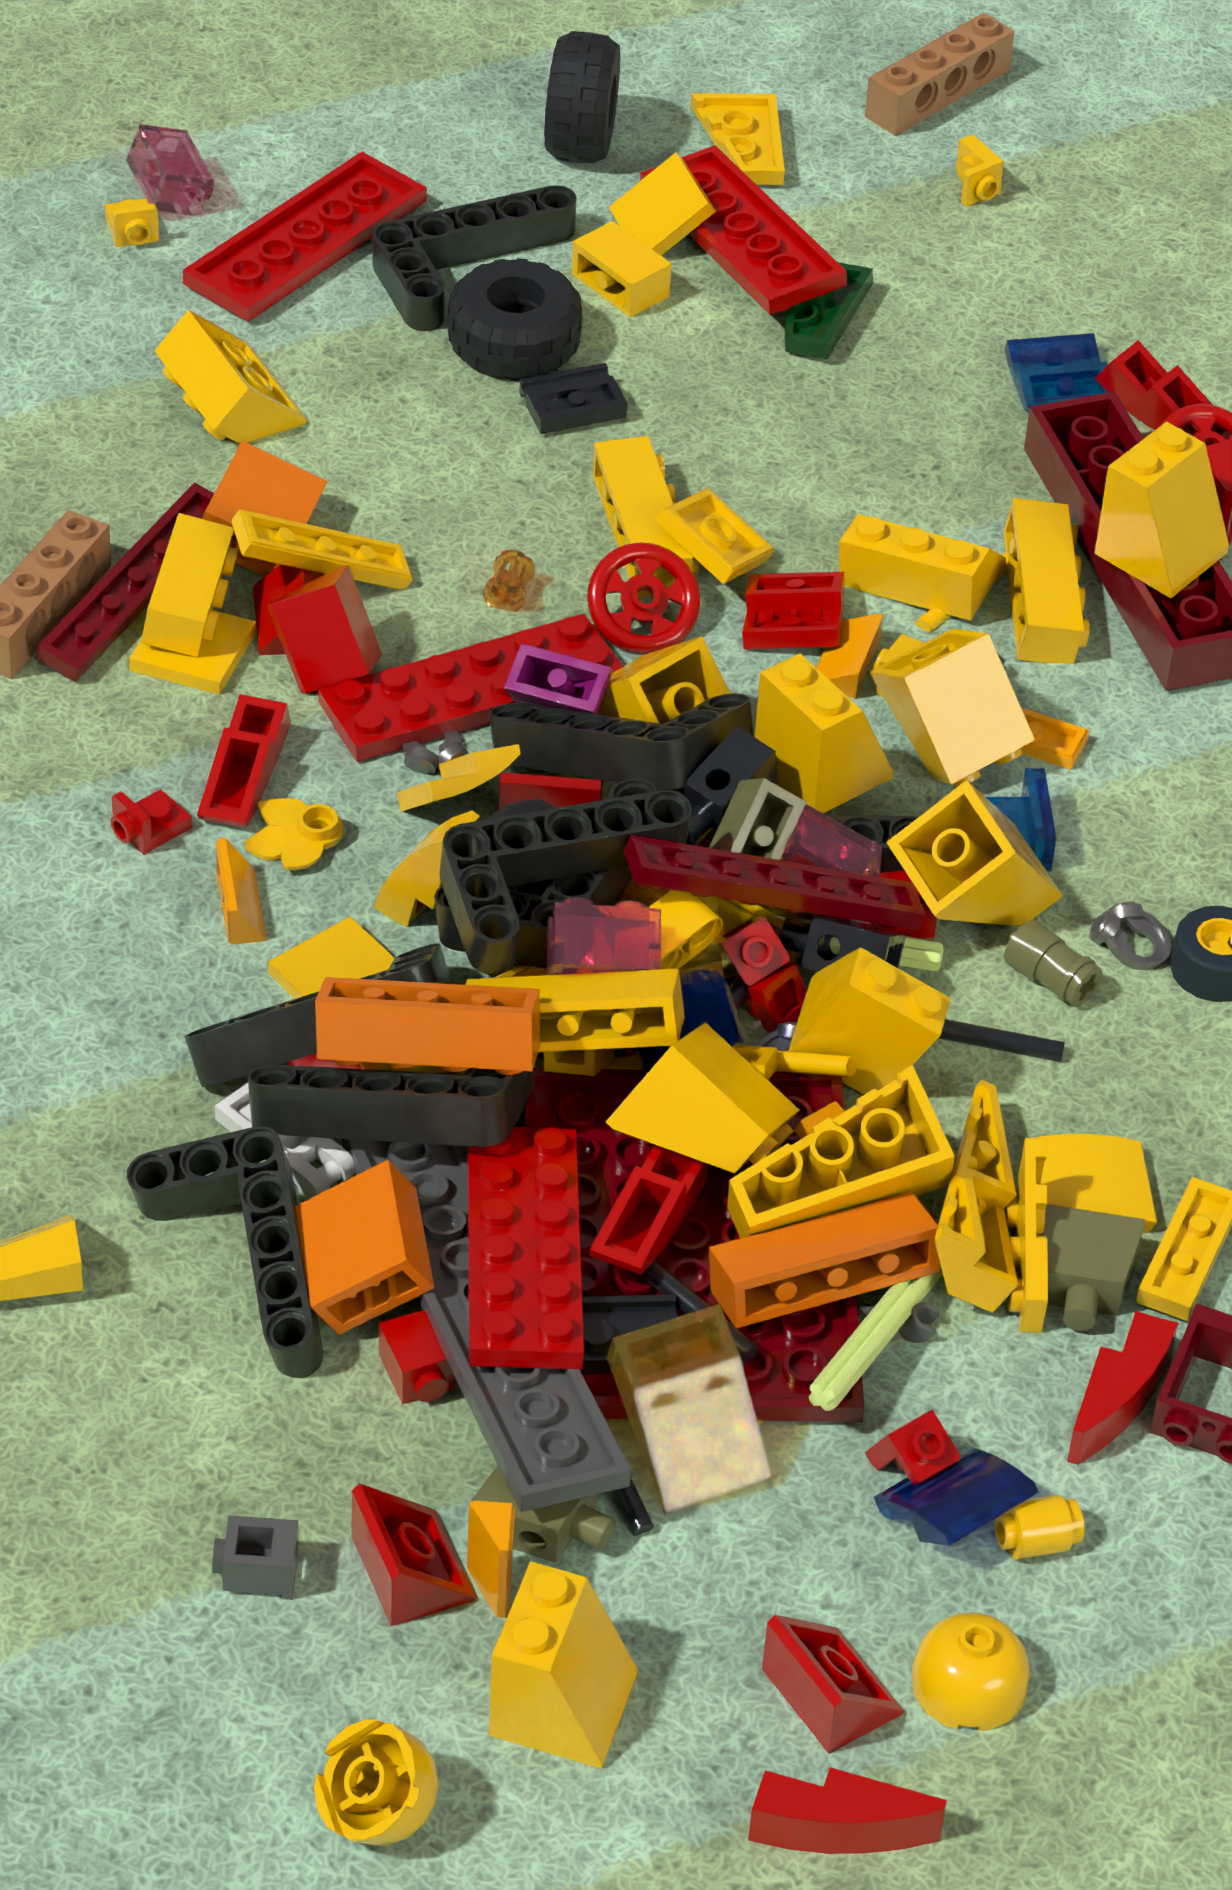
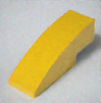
[373,810,480,927]

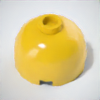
[912,1612,1030,1731]
[314,1719,439,1846]

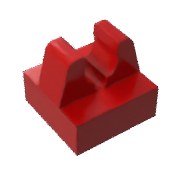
[744,962,807,1033]

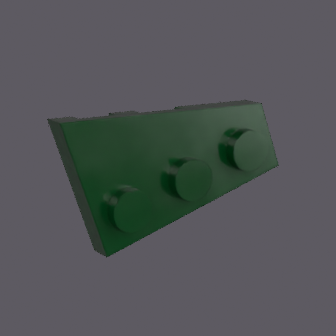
[785,262,873,359]

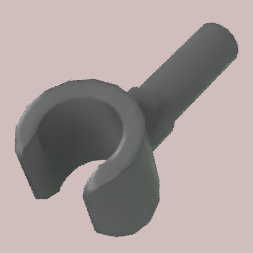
[858,1302,939,1343]

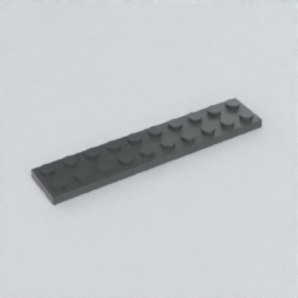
[341,1139,631,1512]

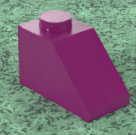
[504,643,613,714]

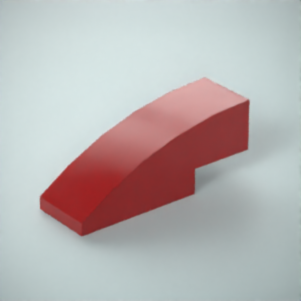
[1095,340,1231,440]
[197,694,291,828]
[590,1144,708,1275]
[1067,1311,1179,1465]
[748,1767,947,1854]

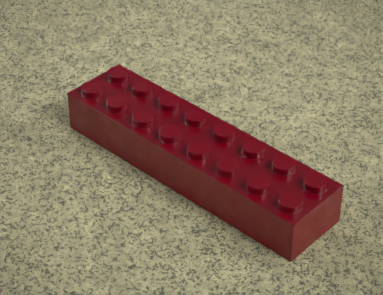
[1024,391,1232,691]

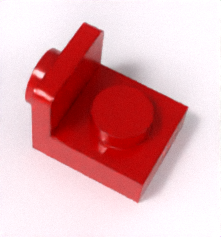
[111,789,192,855]
[712,915,790,986]
[864,1409,960,1485]

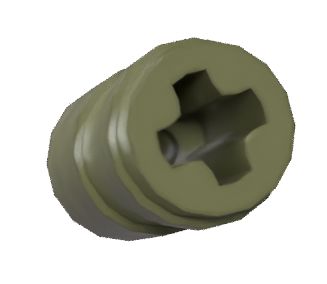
[1004,920,1103,1007]

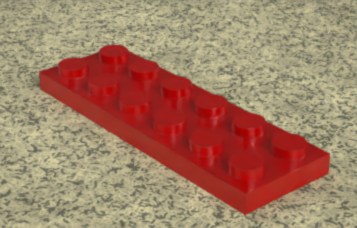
[640,145,847,315]
[183,151,427,322]
[318,613,623,762]
[467,1127,584,1369]

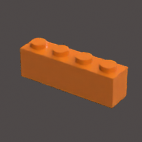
[315,977,540,1075]
[709,1192,940,1328]

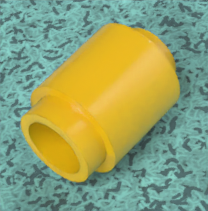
[994,1494,1084,1560]

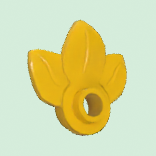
[244,798,343,870]

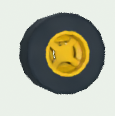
[1170,906,1232,1002]

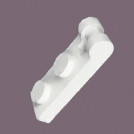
[215,1083,356,1199]

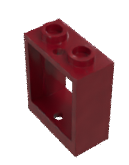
[1150,1304,1232,1464]

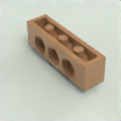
[865,13,1015,136]
[0,510,111,679]

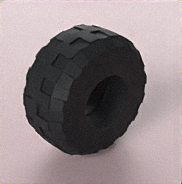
[544,31,621,163]
[447,258,583,380]

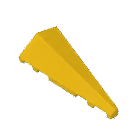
[935,1079,1018,1313]
[0,1214,83,1301]

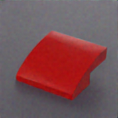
[742,571,845,649]

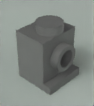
[212,1516,299,1600]

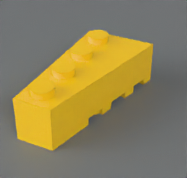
[727,1064,955,1238]

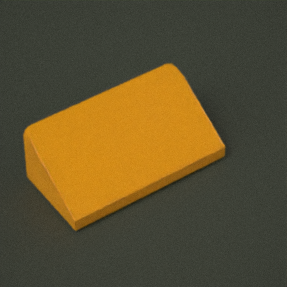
[816,614,884,699]
[216,838,267,945]
[467,1501,515,1618]

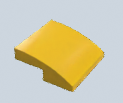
[397,744,521,811]
[1033,1134,1157,1233]

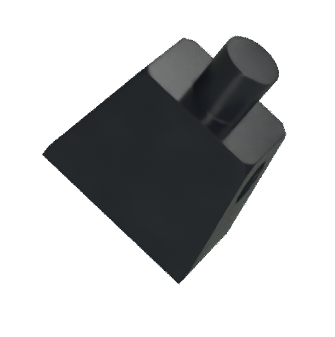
[684,726,778,846]
[780,915,907,972]

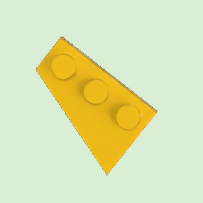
[690,93,785,185]
[1004,1138,1048,1333]

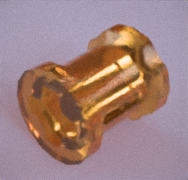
[483,549,535,612]

